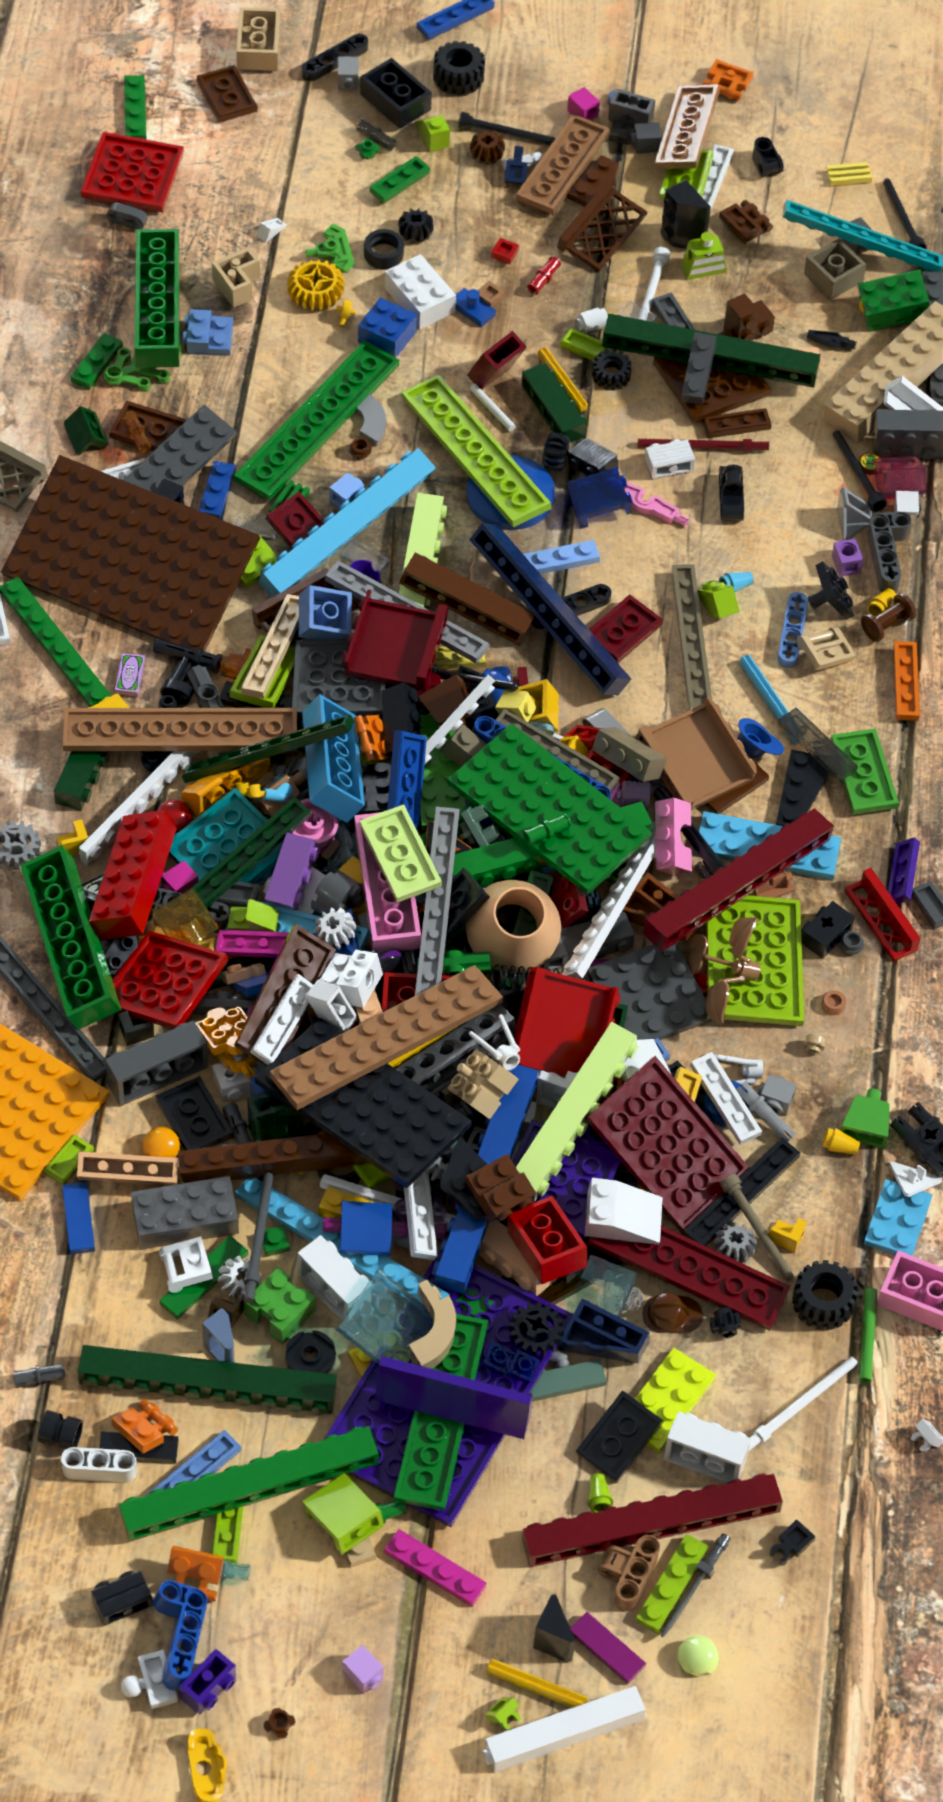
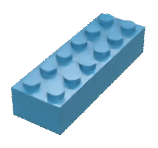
[302,694,365,823]

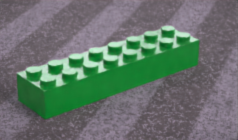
[135,229,180,368]
[20,845,122,1030]

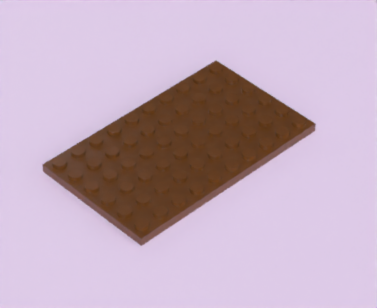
[1,455,260,651]

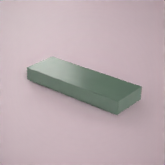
[530,1359,607,1402]

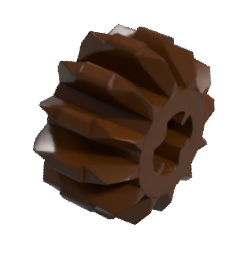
[470,129,505,165]

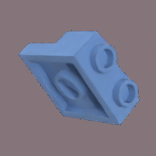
[183,309,233,356]

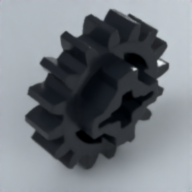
[509,1301,564,1357]

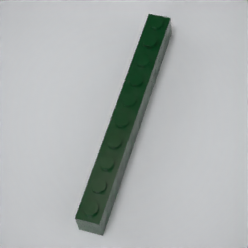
[602,314,821,388]
[78,1345,337,1415]

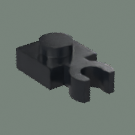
[769,1519,816,1566]

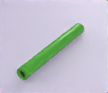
[859,1288,877,1383]

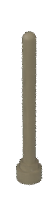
[720,1174,794,1280]

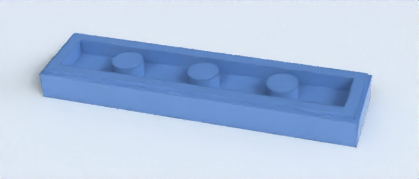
[147,1430,242,1495]

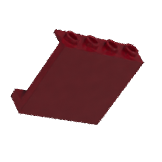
[341,589,448,692]

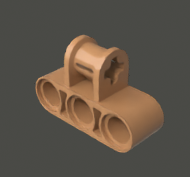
[597,1535,660,1612]

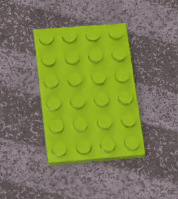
[706,895,804,1026]

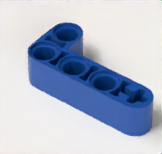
[153,1580,207,1691]

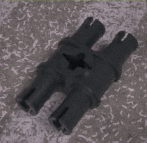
[890,1102,943,1178]

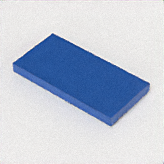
[387,731,427,830]

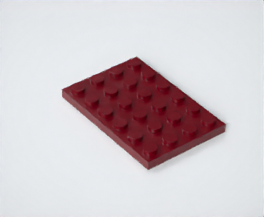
[585,1056,749,1232]

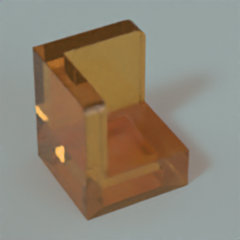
[221,648,251,680]

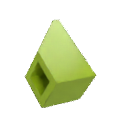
[698,580,740,619]

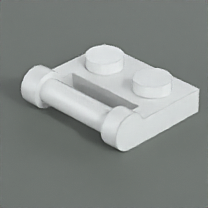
[159,1236,213,1293]

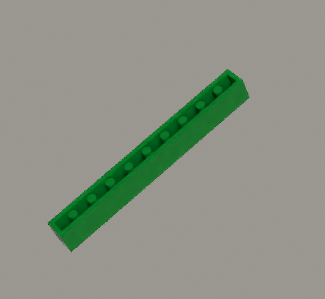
[452,801,652,886]
[119,1426,379,1541]

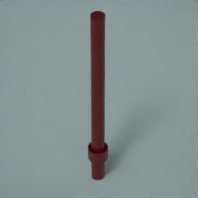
[638,438,769,452]

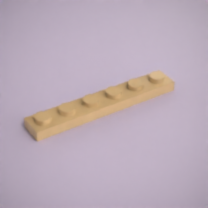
[241,594,299,699]

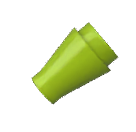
[587,1474,613,1513]

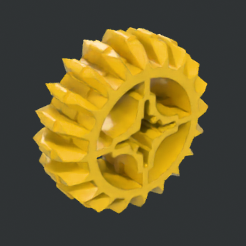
[287,259,344,311]

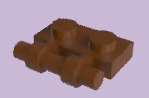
[719,200,773,243]

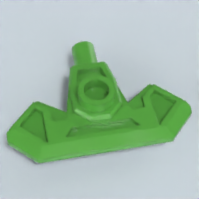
[305,224,355,273]

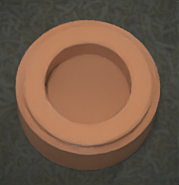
[822,990,846,1015]

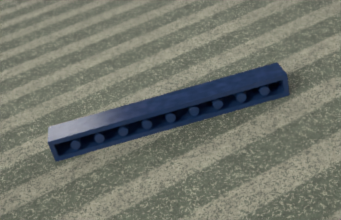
[469,523,631,695]

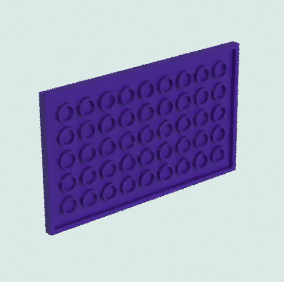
[325,1250,573,1528]

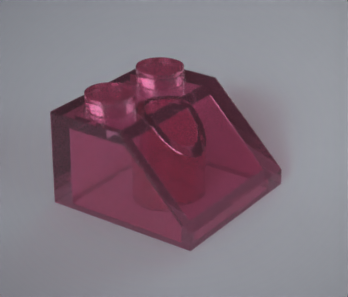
[873,456,927,499]

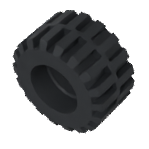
[433,41,485,96]
[792,1260,858,1330]

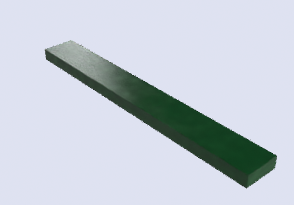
[181,715,354,783]

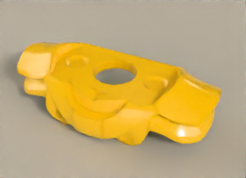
[187,1728,228,1802]

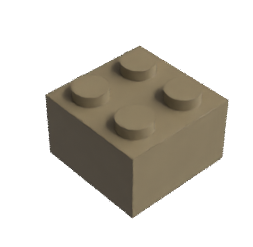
[804,238,866,300]

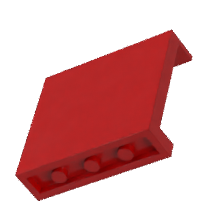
[514,967,620,1077]

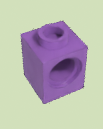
[832,539,863,577]

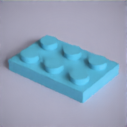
[863,1179,933,1256]

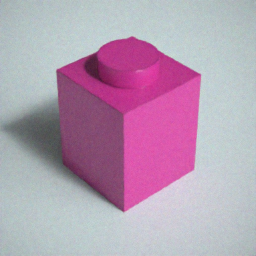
[567,87,600,121]
[161,861,199,895]

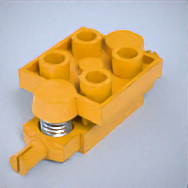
[196,1006,256,1080]

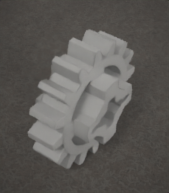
[0,820,41,869]

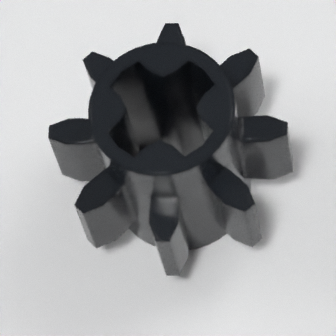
[709,1308,741,1339]

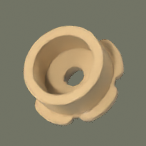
[802,1034,826,1054]

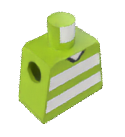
[681,232,726,280]

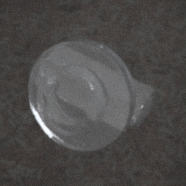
[615,1285,643,1312]

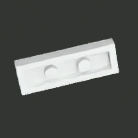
[884,376,943,411]

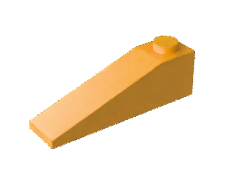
[181,757,270,818]

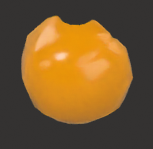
[142,1126,181,1158]

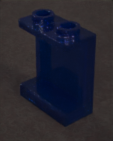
[566,467,633,529]

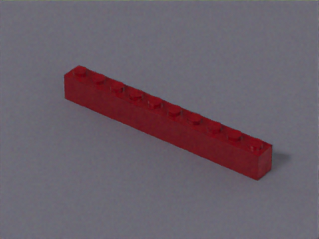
[642,808,834,952]
[522,1473,783,1568]

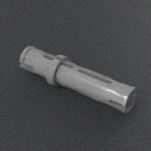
[736,1081,796,1142]

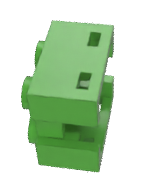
[244,1267,316,1345]

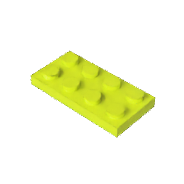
[635,1348,716,1454]

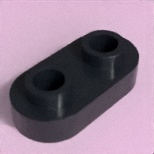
[104,936,138,976]

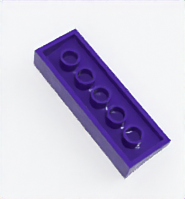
[375,1356,532,1439]

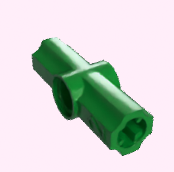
[417,950,491,976]

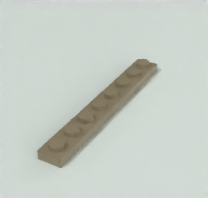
[671,564,712,710]

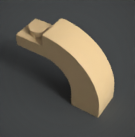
[408,1280,456,1369]

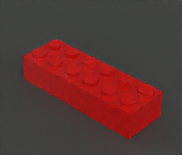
[88,810,177,940]

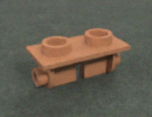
[749,870,795,898]

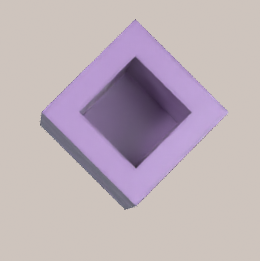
[342,1645,384,1694]

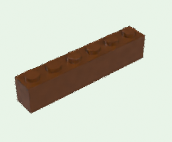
[399,552,535,646]

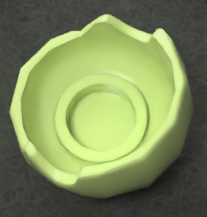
[677,1635,719,1677]

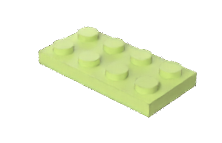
[360,804,442,903]

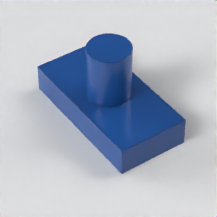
[456,288,496,327]

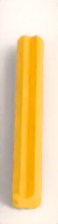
[537,347,588,413]
[487,1659,588,1708]

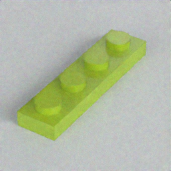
[636,1534,709,1634]

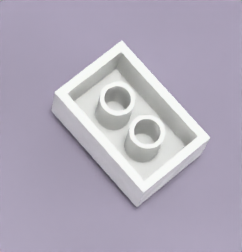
[384,254,456,330]
[298,1235,371,1327]
[664,1412,751,1483]

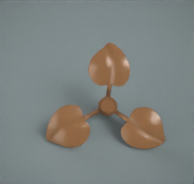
[686,918,760,1025]

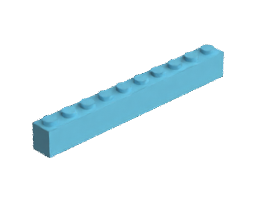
[257,448,436,598]

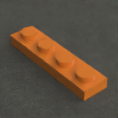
[893,641,920,721]

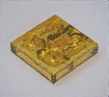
[152,887,219,945]

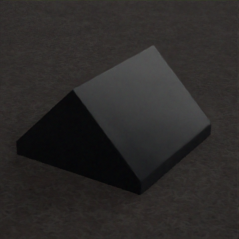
[533,1594,575,1663]

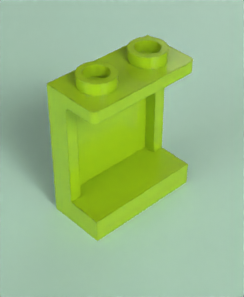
[302,1473,384,1555]

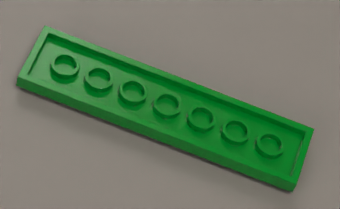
[394,1314,488,1511]

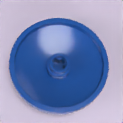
[466,455,555,530]

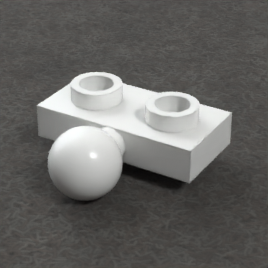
[121,1650,178,1709]

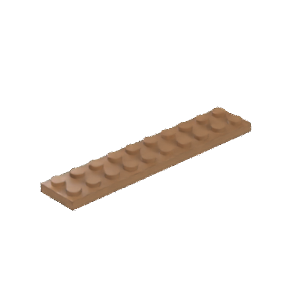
[63,708,297,751]
[270,965,503,1110]

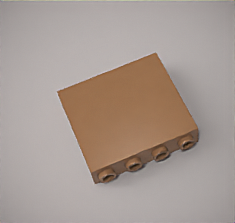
[635,696,757,810]

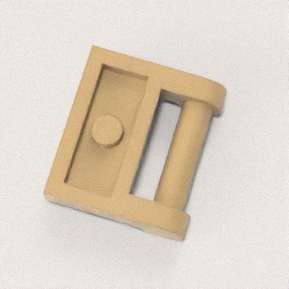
[797,626,856,671]

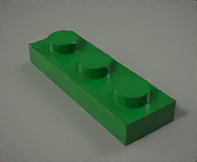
[370,156,430,204]
[71,333,123,390]

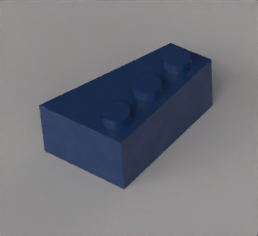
[558,1298,650,1363]

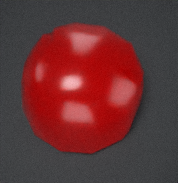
[157,799,192,834]

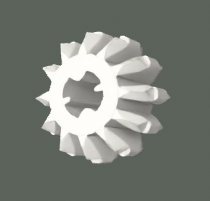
[314,907,356,949]
[218,1256,261,1298]

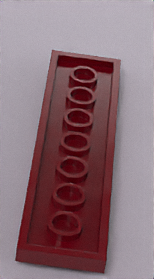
[587,1225,791,1331]

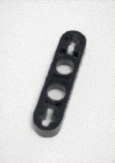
[302,34,369,81]
[532,584,612,629]

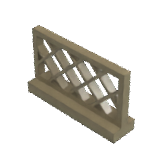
[0,441,48,512]

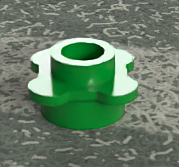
[355,138,380,159]

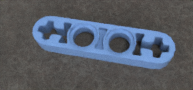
[778,592,808,668]

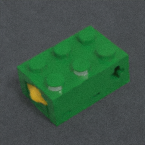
[857,269,930,332]

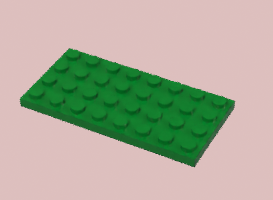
[447,723,652,895]

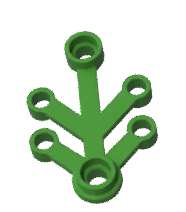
[103,346,181,392]

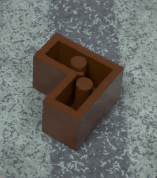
[723,293,775,341]

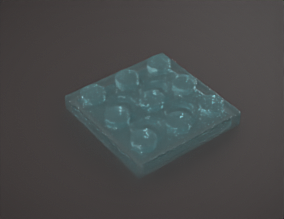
[335,1269,433,1364]

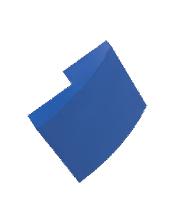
[340,1201,392,1256]

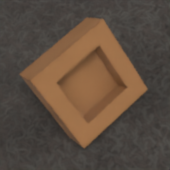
[478,281,505,308]

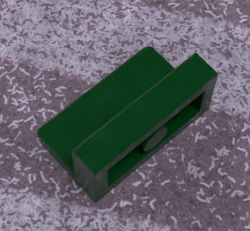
[64,406,109,455]

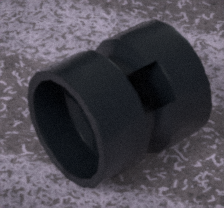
[38,1410,83,1450]

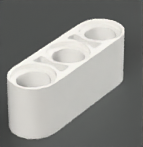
[61,1447,137,1483]

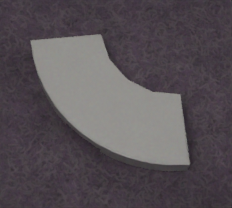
[356,394,386,446]

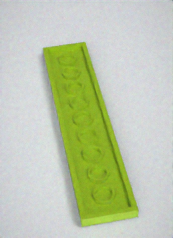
[401,375,552,527]

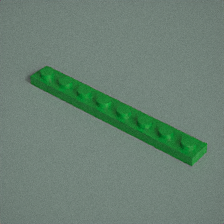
[0,577,111,707]

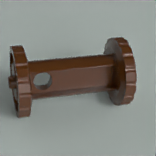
[861,593,917,642]

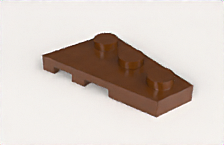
[567,155,619,216]

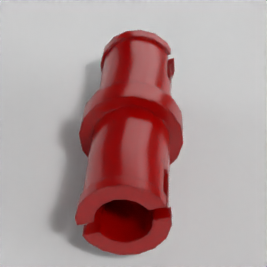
[527,256,561,295]

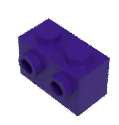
[179,1649,236,1715]

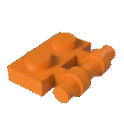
[702,59,754,101]
[353,715,392,763]
[112,1399,178,1454]
[166,1546,224,1602]

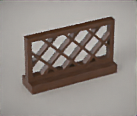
[557,180,648,272]
[252,568,358,647]

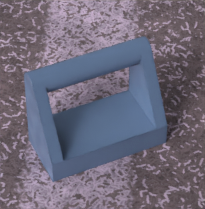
[202,1308,235,1363]

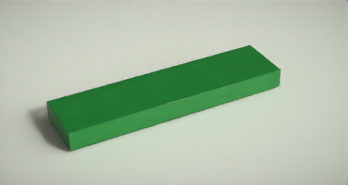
[159,1235,248,1320]

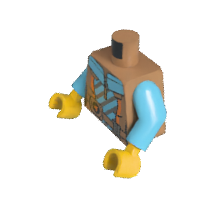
[236,769,306,816]

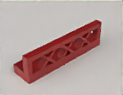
[844,868,921,962]

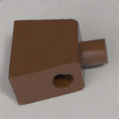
[419,675,473,728]

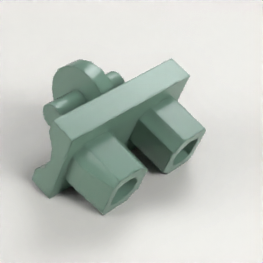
[457,805,500,847]

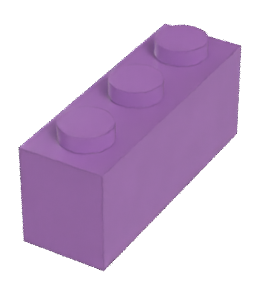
[264,832,319,911]

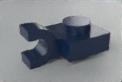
[504,146,528,185]

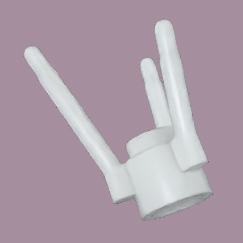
[469,1014,520,1070]
[705,1053,763,1084]

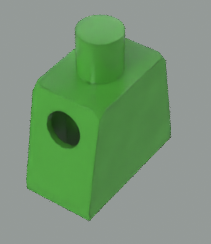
[841,1088,890,1149]

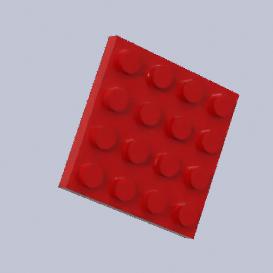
[81,132,184,213]
[112,931,229,1029]

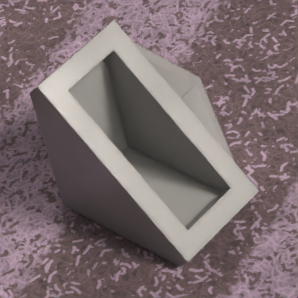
[837,487,873,540]

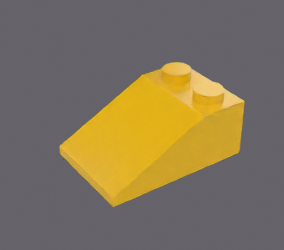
[516,679,559,733]

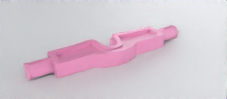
[600,478,690,527]

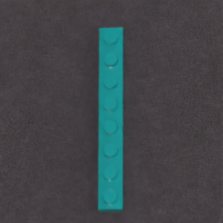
[783,199,943,272]

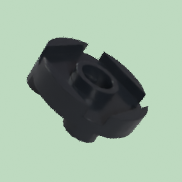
[285,1330,336,1374]

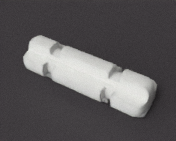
[502,152,542,171]

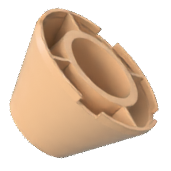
[465,880,561,974]

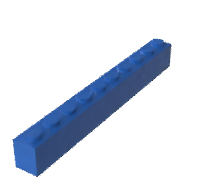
[432,1065,539,1294]

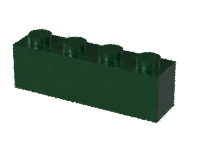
[521,363,587,443]
[54,751,108,811]

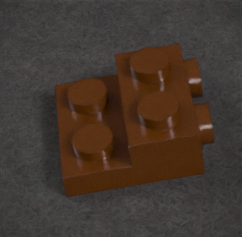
[464,1154,537,1222]

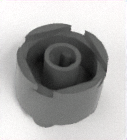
[311,869,365,916]

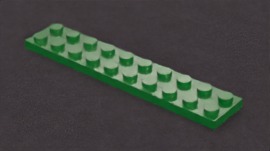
[234,340,400,501]

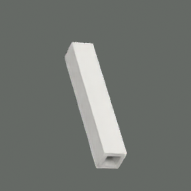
[482,1686,646,1773]

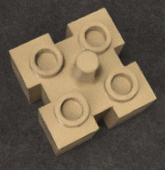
[447,1049,519,1119]

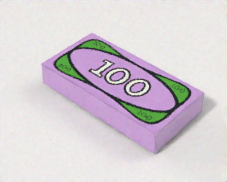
[115,653,145,697]

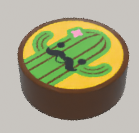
[859,453,881,475]

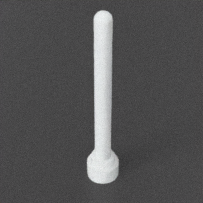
[639,247,671,321]

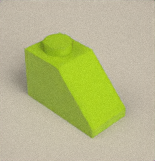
[415,115,450,152]

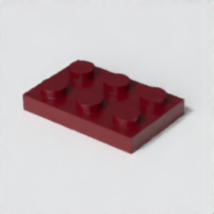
[589,594,663,663]

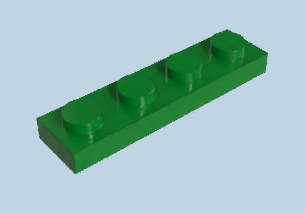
[124,75,147,139]

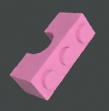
[655,798,692,875]

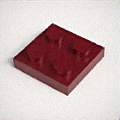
[265,491,325,550]

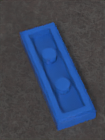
[62,1182,95,1254]

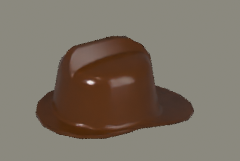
[642,1292,703,1333]

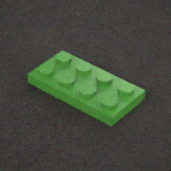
[830,728,899,815]

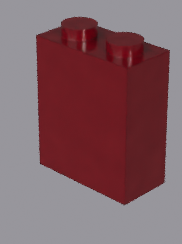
[467,331,527,390]

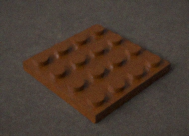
[653,330,771,424]

